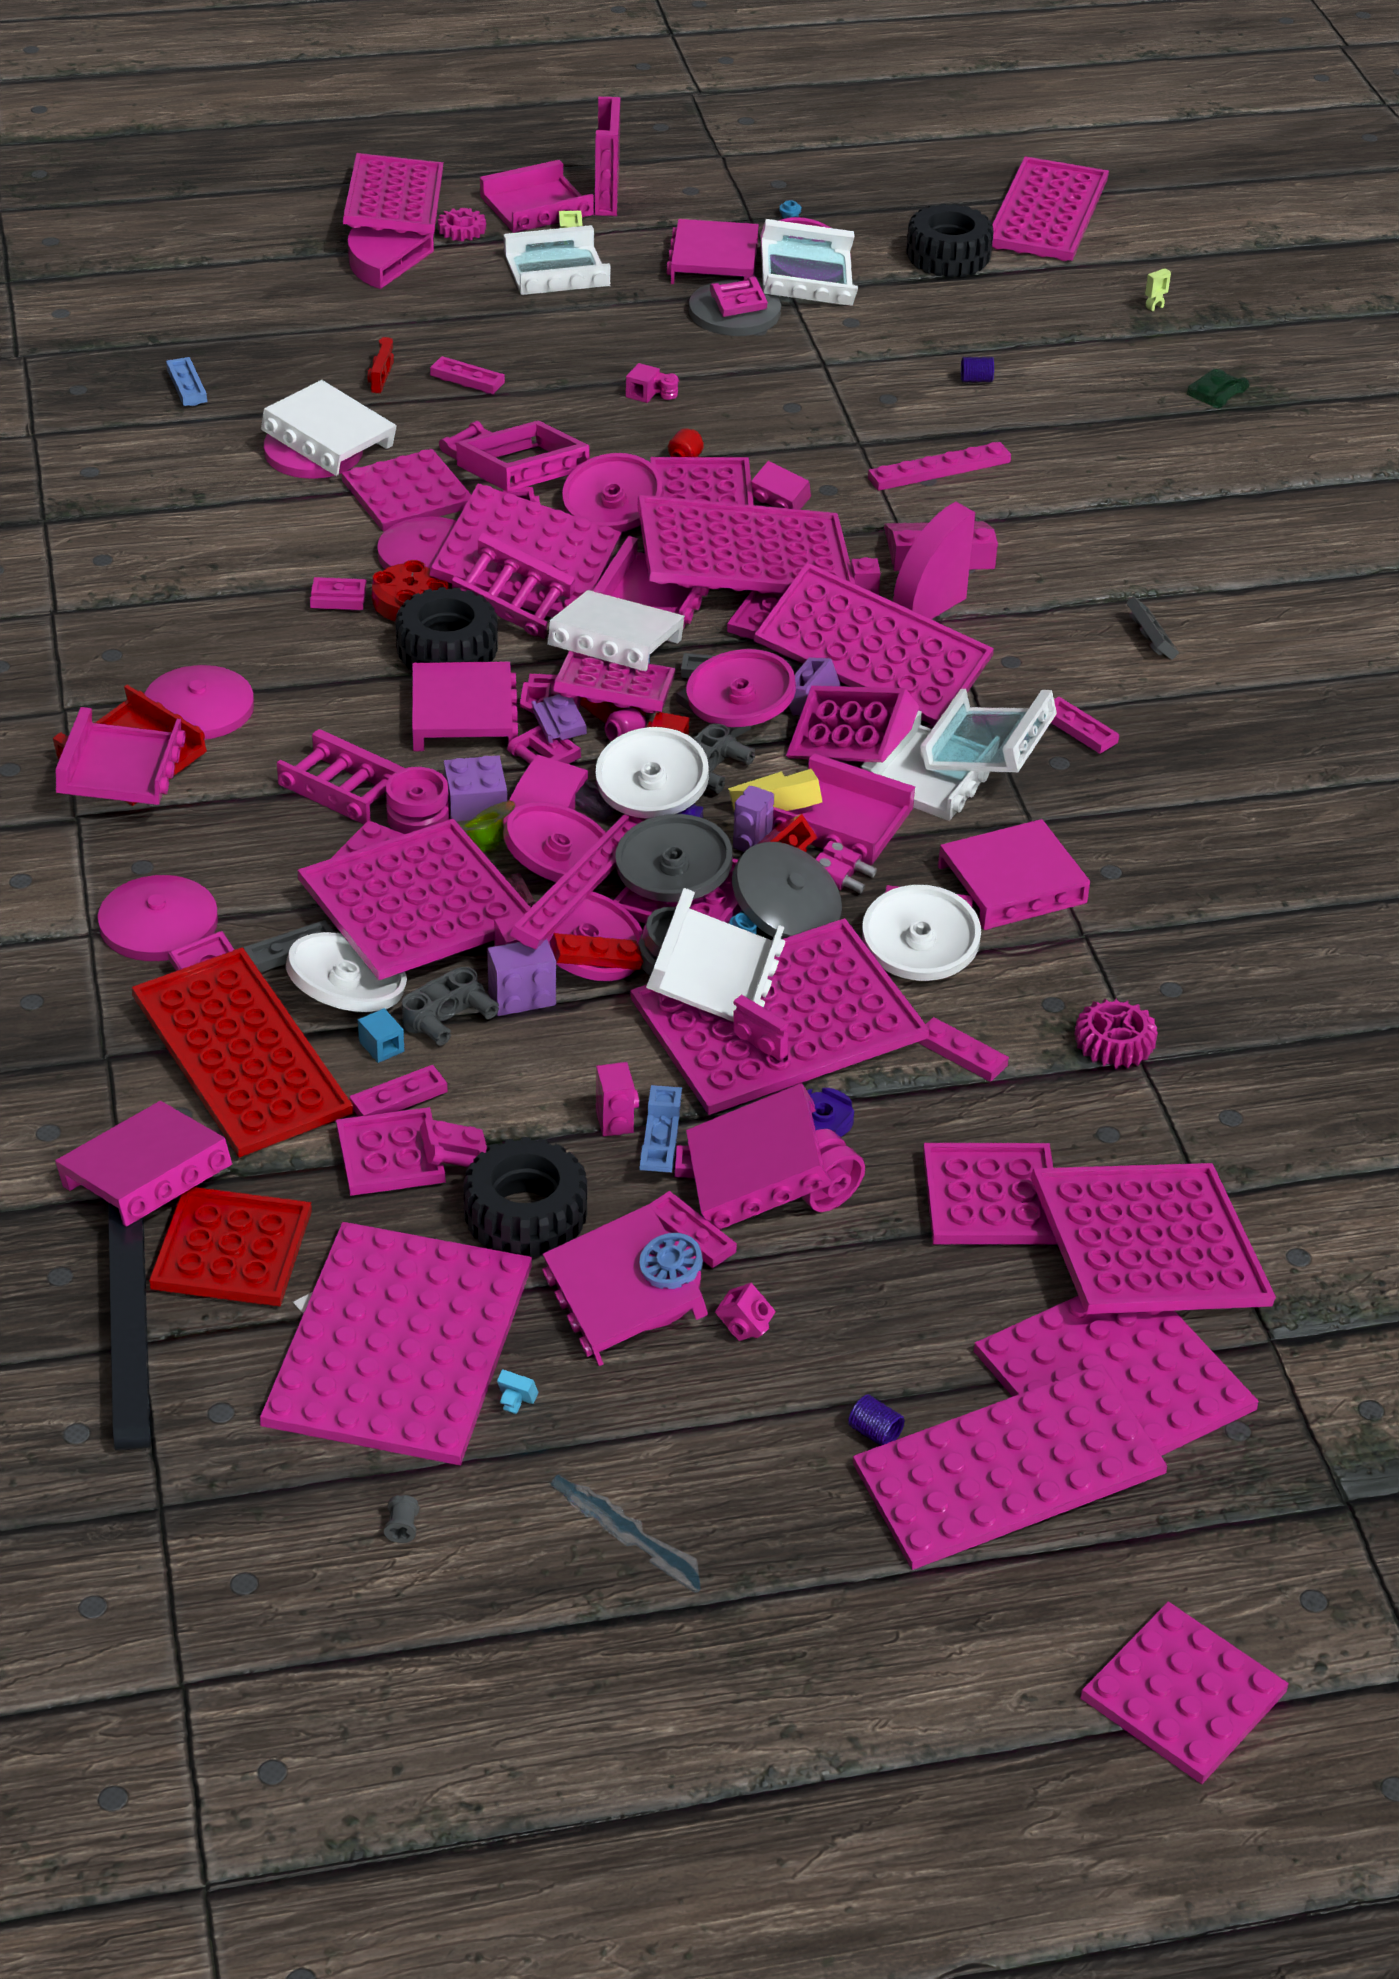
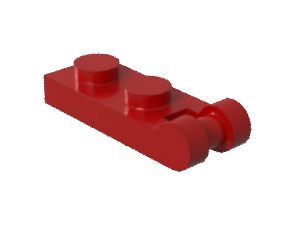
[367,337,394,393]

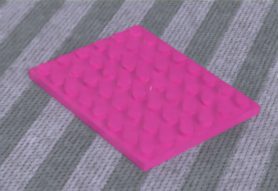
[637,495,855,593]
[630,918,929,1115]
[260,1222,532,1466]

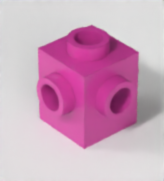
[715,1282,776,1341]

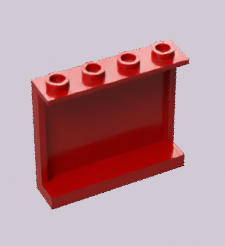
[53,685,207,806]

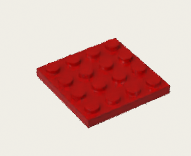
[149,1187,312,1307]

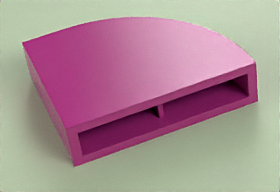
[348,226,434,289]
[893,501,975,619]

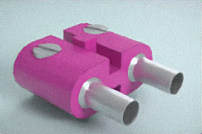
[816,840,877,894]

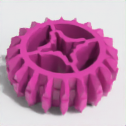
[1074,998,1158,1069]

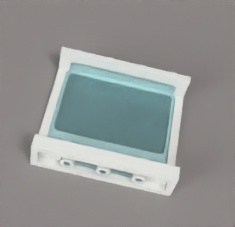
[761,219,858,306]
[504,225,610,295]
[920,689,1057,772]

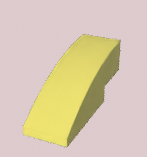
[728,768,823,812]

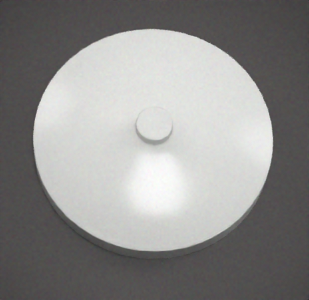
[596,727,709,819]
[862,885,981,981]
[286,932,407,1012]

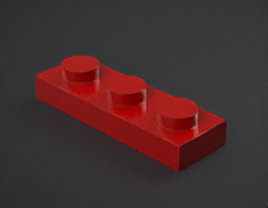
[550,933,643,970]

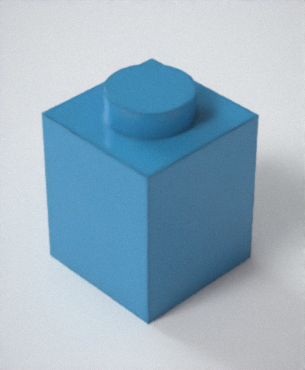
[358,1008,404,1063]

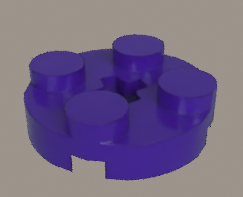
[807,1088,854,1137]

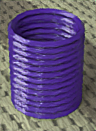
[961,356,994,383]
[848,1394,905,1446]

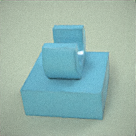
[497,1369,539,1414]

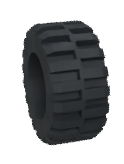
[906,203,994,278]
[395,587,498,671]
[463,1137,587,1258]

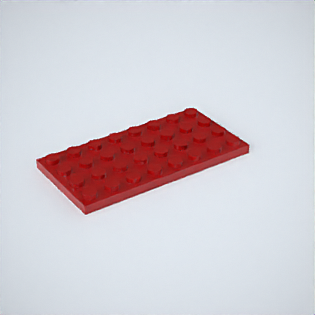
[132,947,353,1158]

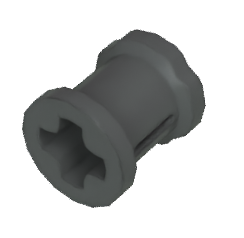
[384,1495,420,1543]

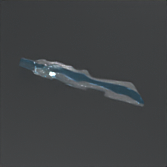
[551,1474,701,1593]

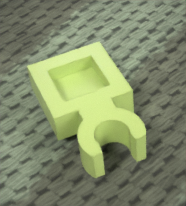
[559,211,583,244]
[1145,268,1171,312]

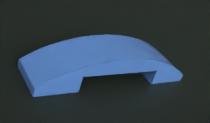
[640,1085,682,1173]

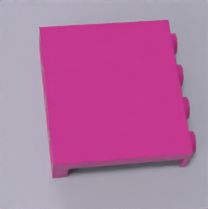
[595,96,620,216]
[480,160,594,233]
[667,219,759,284]
[593,536,710,629]
[412,662,518,751]
[56,707,186,805]
[772,753,915,866]
[938,819,1090,930]
[686,1083,832,1230]
[55,1100,232,1227]
[542,1204,708,1366]

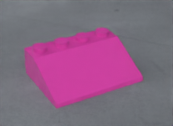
[884,521,998,571]
[786,686,919,763]

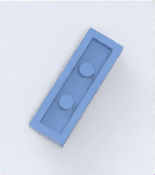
[166,357,207,406]

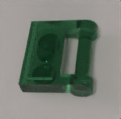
[1187,368,1250,408]

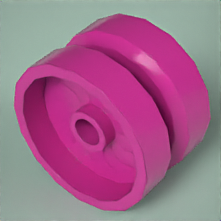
[386,767,449,834]
[802,1129,865,1212]

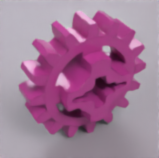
[437,208,486,241]

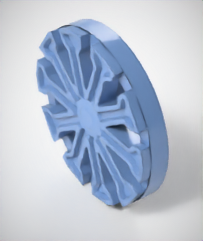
[639,1233,703,1289]

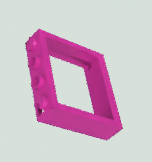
[456,420,590,492]

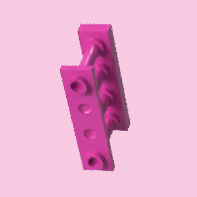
[452,532,575,639]
[277,729,406,824]

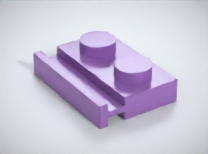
[531,694,587,743]

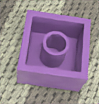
[444,756,507,821]
[488,939,556,1016]

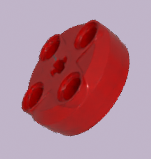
[371,560,448,621]

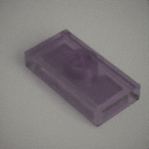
[575,780,617,820]

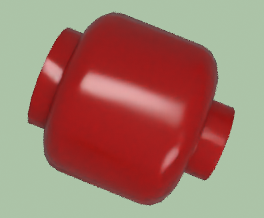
[668,428,704,457]

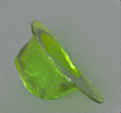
[460,801,516,852]

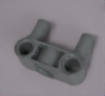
[693,723,756,794]
[402,967,499,1046]

